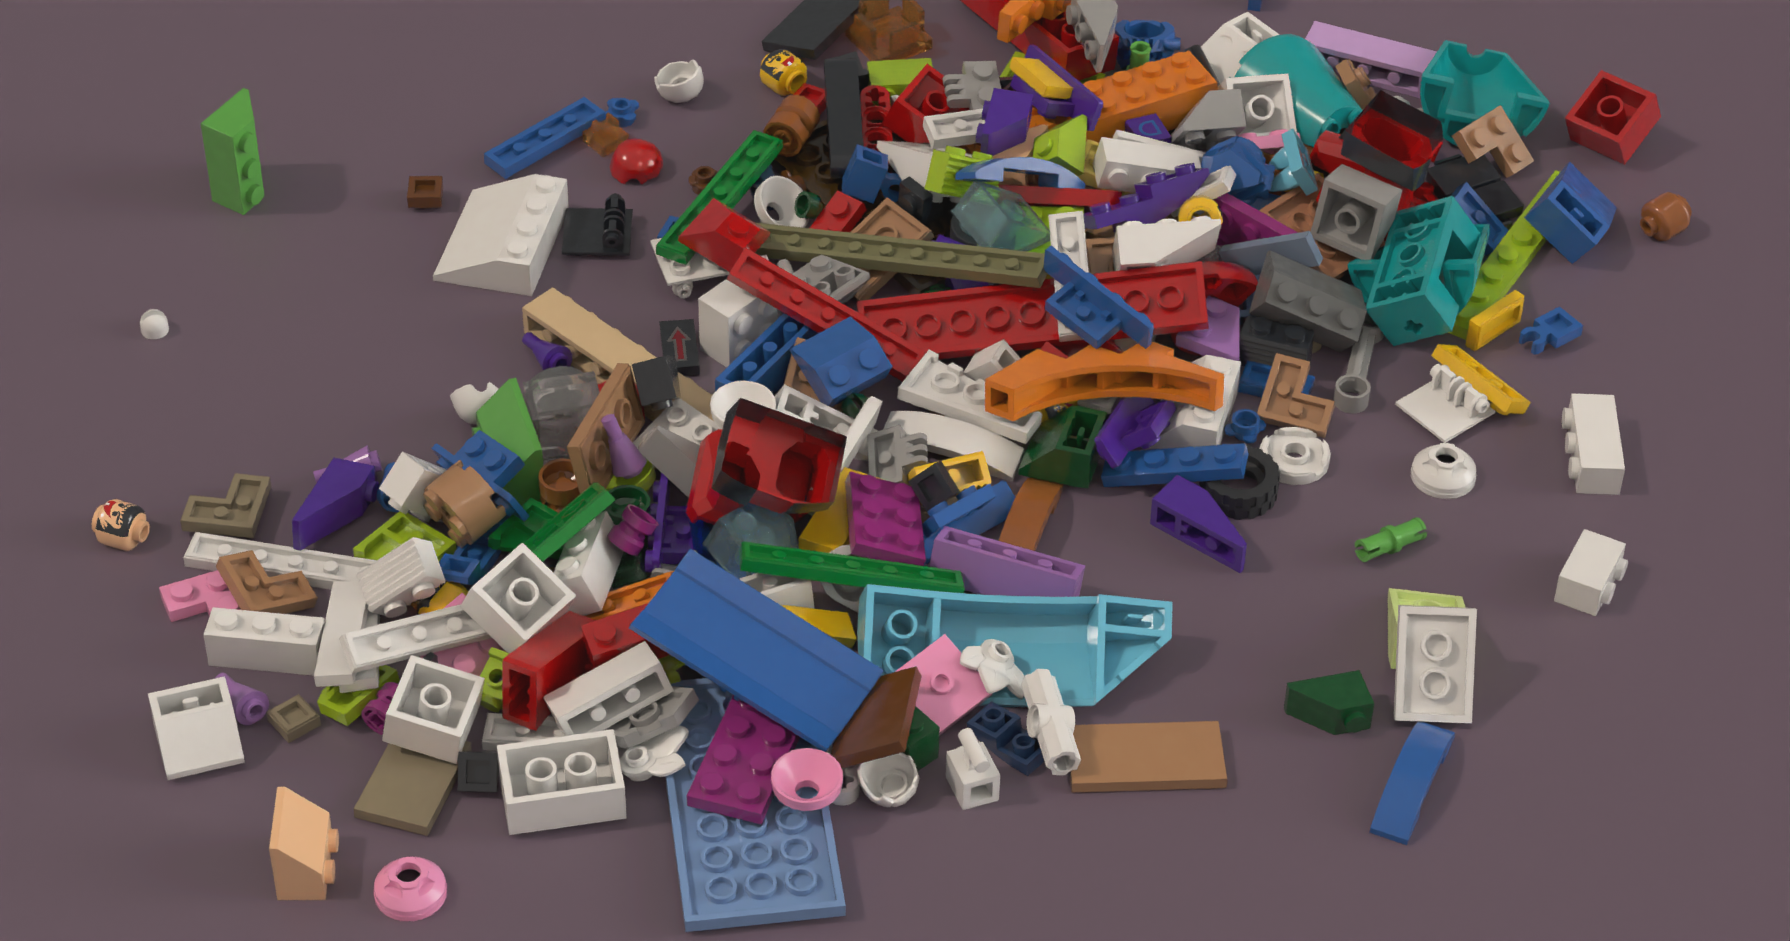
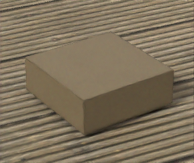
[266,694,321,743]

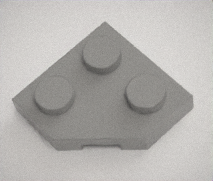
[603,686,699,749]

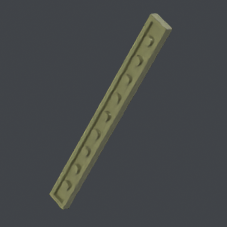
[755,223,1047,288]

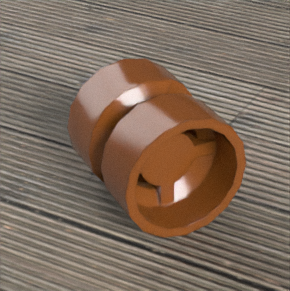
[763,95,820,157]
[538,458,580,513]

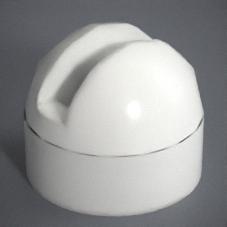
[140,309,169,340]

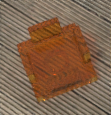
[845,0,933,61]

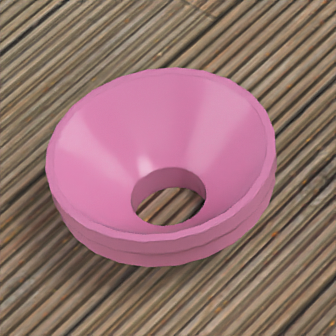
[771,748,843,811]
[374,857,447,921]

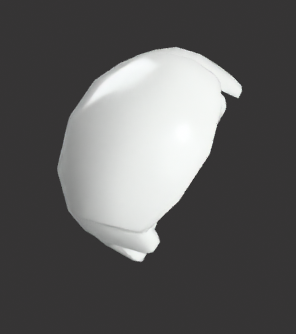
[654,59,704,103]
[450,382,498,424]
[857,753,920,808]

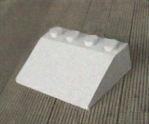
[433,174,569,296]

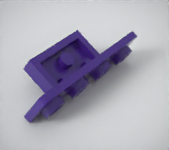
[1010,45,1103,131]
[1094,397,1177,469]
[645,472,704,572]

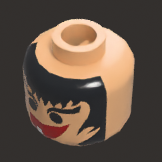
[91,499,150,551]

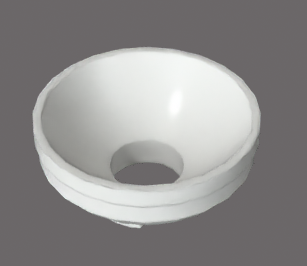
[754,176,809,228]
[710,381,776,429]
[1411,443,1477,499]

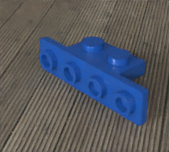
[1044,246,1154,349]
[431,430,530,522]
[922,480,1015,566]

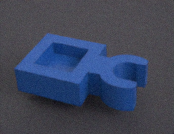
[1519,306,1583,355]

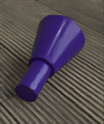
[522,332,572,377]

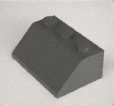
[1249,250,1367,353]

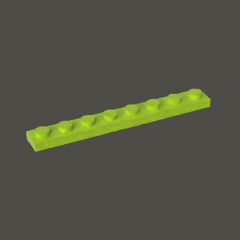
[1448,170,1560,340]

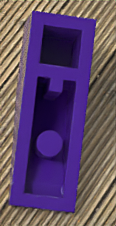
[292,457,379,551]
[1150,475,1247,573]

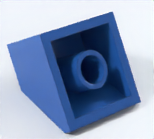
[790,316,893,407]

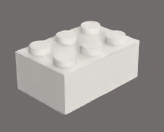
[497,729,627,835]

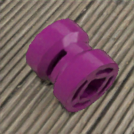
[607,504,659,556]
[362,682,399,735]

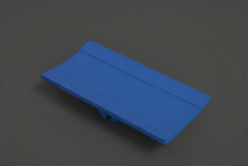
[629,549,884,752]

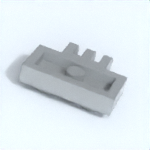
[942,61,1001,110]
[867,425,928,485]

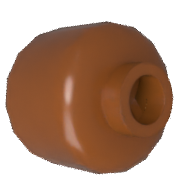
[1640,192,1692,241]

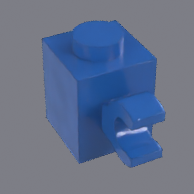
[842,144,902,203]

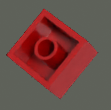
[1565,70,1661,165]

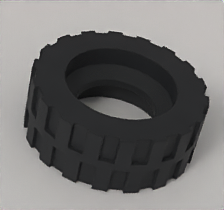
[1199,445,1280,520]

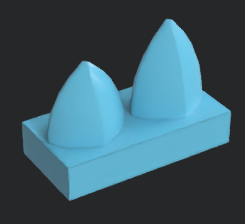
[1269,129,1318,196]

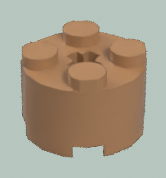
[423,460,506,548]

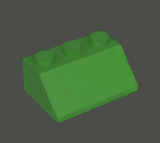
[201,88,265,215]
[472,378,543,506]

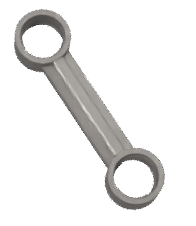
[1333,312,1384,414]

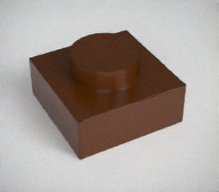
[407,176,443,208]

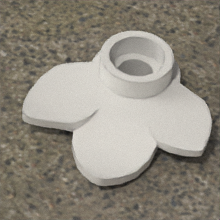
[960,639,1025,699]
[620,725,689,781]

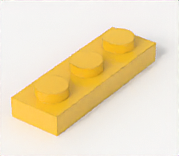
[1431,344,1531,416]

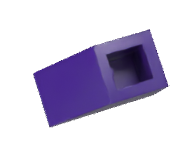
[975,88,1033,156]

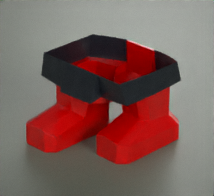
[1310,90,1443,241]
[686,398,847,533]

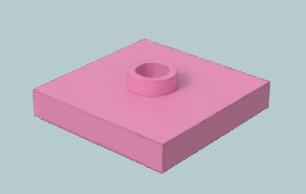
[895,634,993,736]

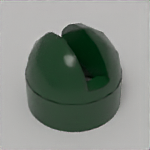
[794,191,824,219]
[841,393,868,419]

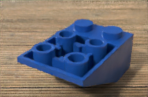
[1524,162,1617,264]

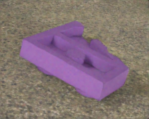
[1176,296,1240,361]

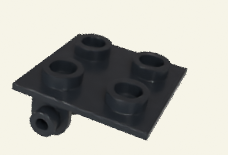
[562,193,633,256]

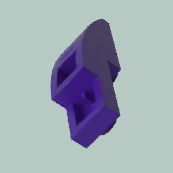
[1083,163,1210,233]

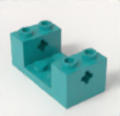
[1366,196,1480,346]

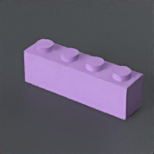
[1305,21,1437,98]

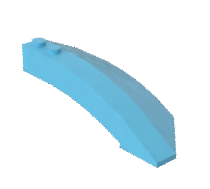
[857,584,1173,707]

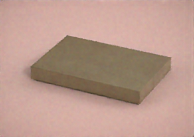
[354,741,472,836]

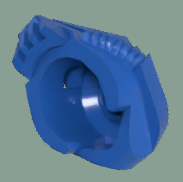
[1115,20,1181,70]
[1201,136,1276,206]

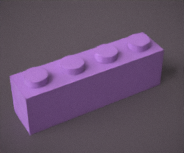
[929,526,1085,597]

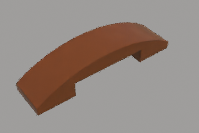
[999,477,1063,551]

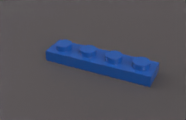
[484,97,606,179]
[1101,443,1249,487]

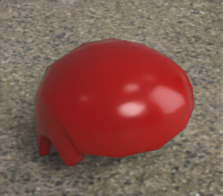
[610,138,663,184]

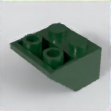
[1018,405,1107,489]

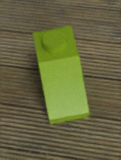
[1033,114,1087,176]

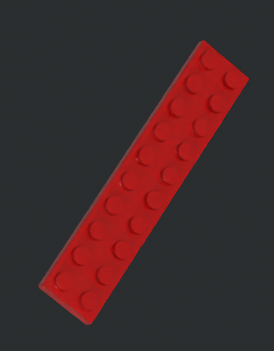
[857,261,1209,360]

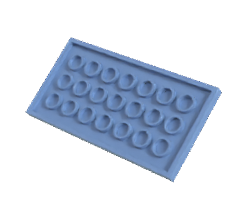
[665,678,846,932]

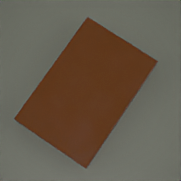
[830,666,922,768]

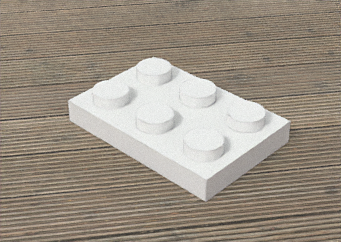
[1394,605,1477,723]

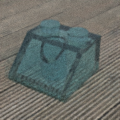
[952,180,1050,251]
[703,503,799,579]

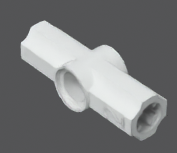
[1021,669,1081,775]

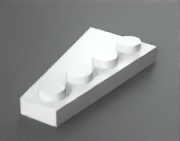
[897,350,1042,444]

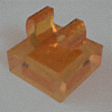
[583,113,629,157]

